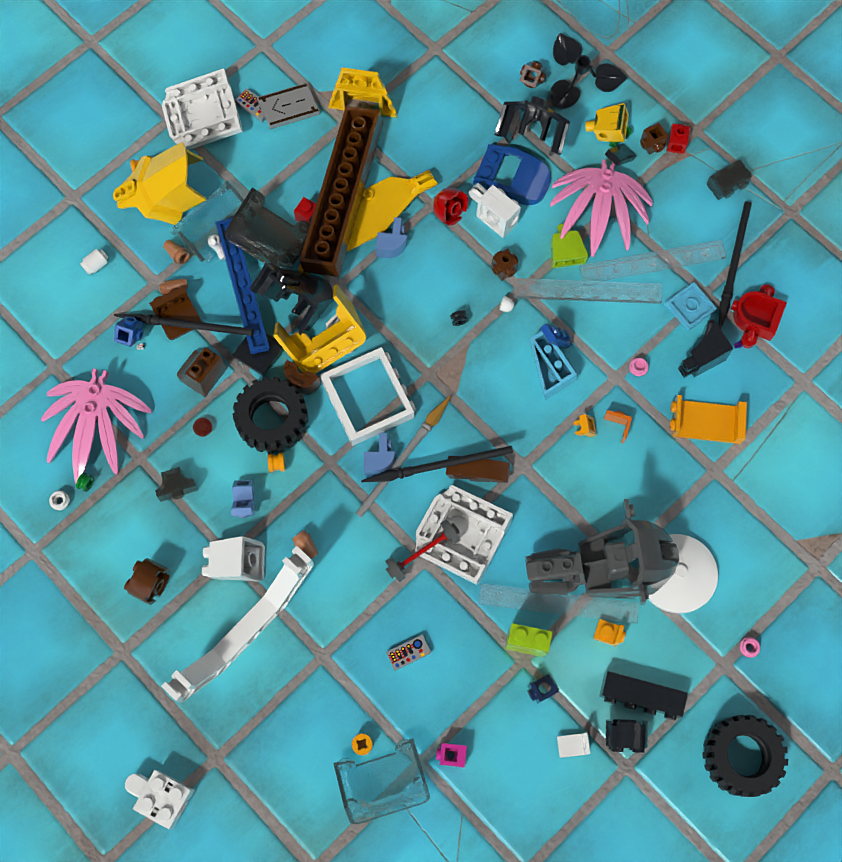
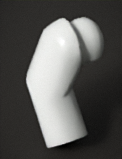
[208,234,225,261]

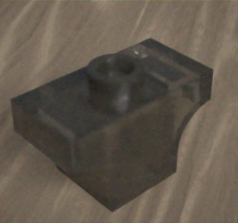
[155,467,198,502]

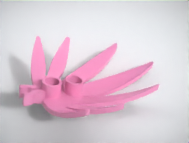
[550,159,653,257]
[41,369,152,484]

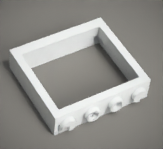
[320,347,416,446]

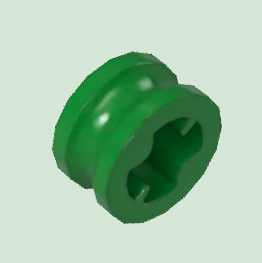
[76,472,94,492]

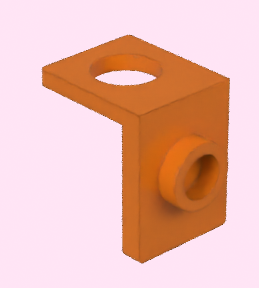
[603,410,632,443]

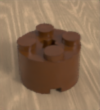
[124,558,170,605]

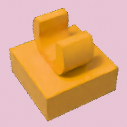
[573,414,597,437]

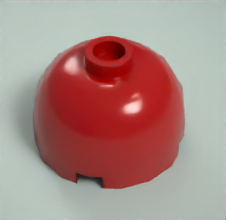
[433,187,468,226]

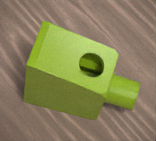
[551,224,588,269]

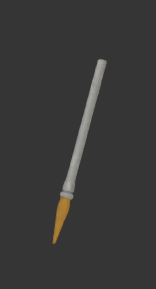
[356,396,451,518]

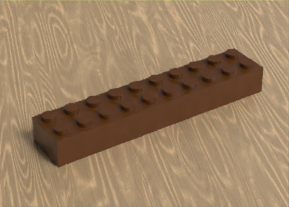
[299,106,383,277]

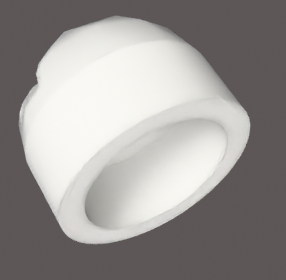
[499,296,514,312]

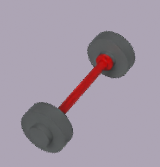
[385,519,461,582]

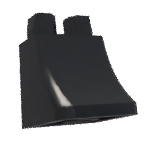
[678,319,733,378]

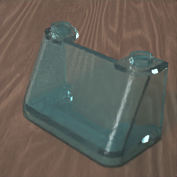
[169,180,257,263]
[333,738,430,824]

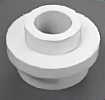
[49,491,70,510]

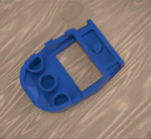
[473,144,550,205]

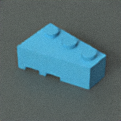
[530,331,577,400]

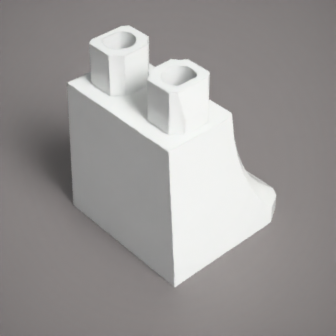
[202,536,265,581]

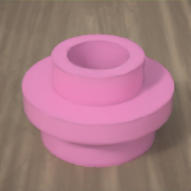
[739,637,760,658]

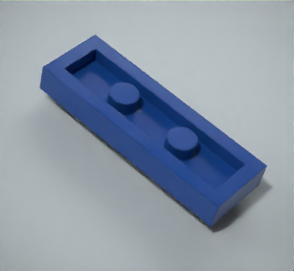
[540,324,573,349]

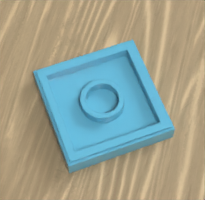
[665,282,717,331]

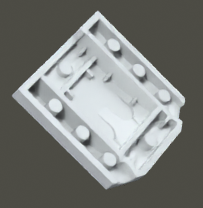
[162,68,243,150]
[415,485,513,585]

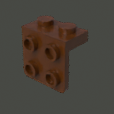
[149,286,202,340]

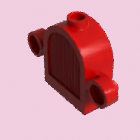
[730,285,787,349]

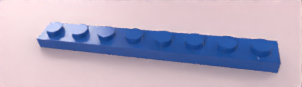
[215,218,270,354]

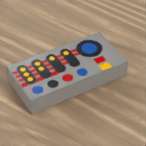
[235,88,266,123]
[386,635,431,671]

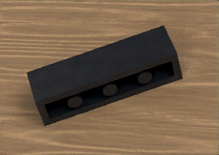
[599,671,688,721]

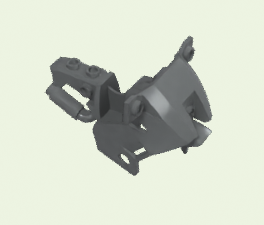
[525,499,679,605]

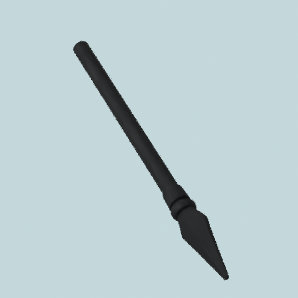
[718,202,751,329]
[114,314,254,336]
[361,446,513,482]

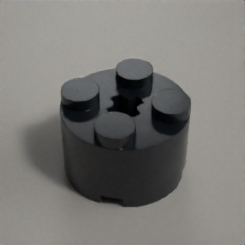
[606,719,648,753]

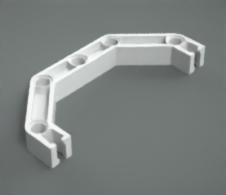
[161,546,314,703]

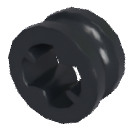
[450,310,469,326]

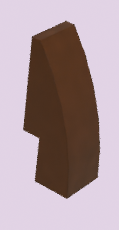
[446,456,510,483]

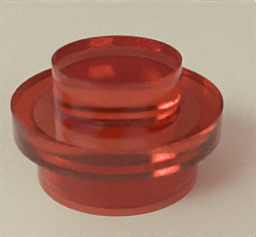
[193,418,212,437]

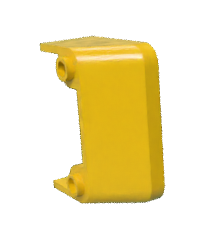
[273,284,366,374]

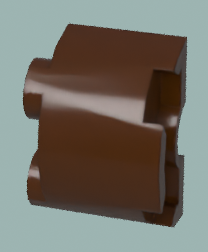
[284,359,321,395]

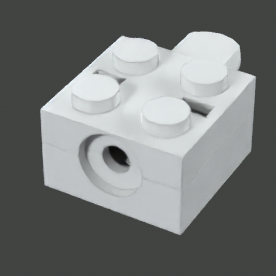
[469,183,521,238]
[125,770,195,830]

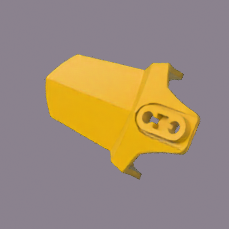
[113,142,206,225]

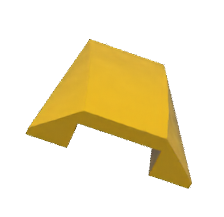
[328,67,397,118]

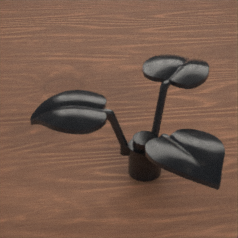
[550,33,627,109]

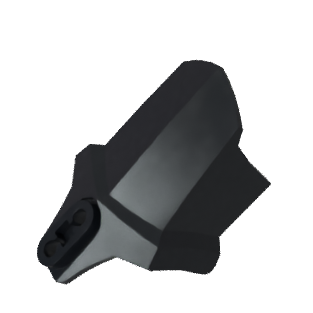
[494,96,570,156]
[250,263,334,336]

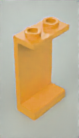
[669,395,747,444]

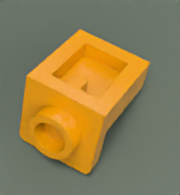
[593,619,626,647]

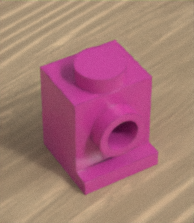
[436,743,467,768]

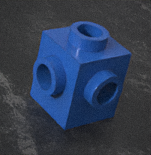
[114,317,144,347]

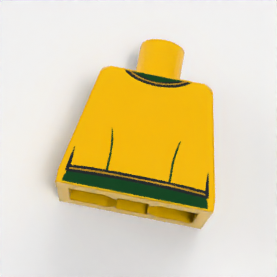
[585,103,629,142]

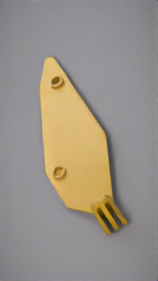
[298,169,438,271]

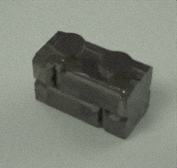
[706,160,752,200]

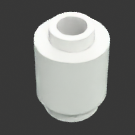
[80,249,108,275]

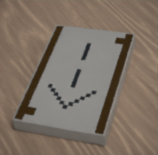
[257,83,320,130]

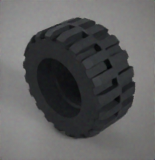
[233,377,308,454]
[702,715,789,797]

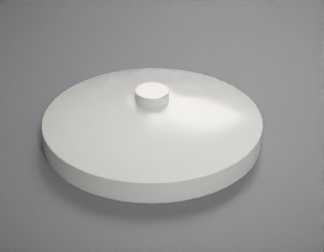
[638,534,718,614]

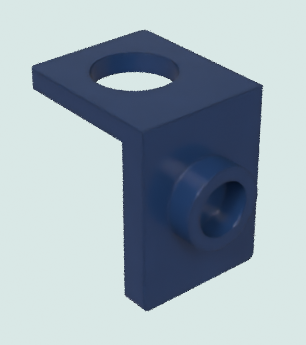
[527,674,558,704]

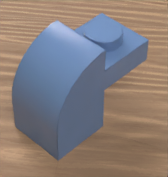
[376,217,407,258]
[364,433,395,475]
[231,479,255,518]

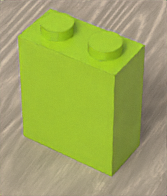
[505,623,552,657]

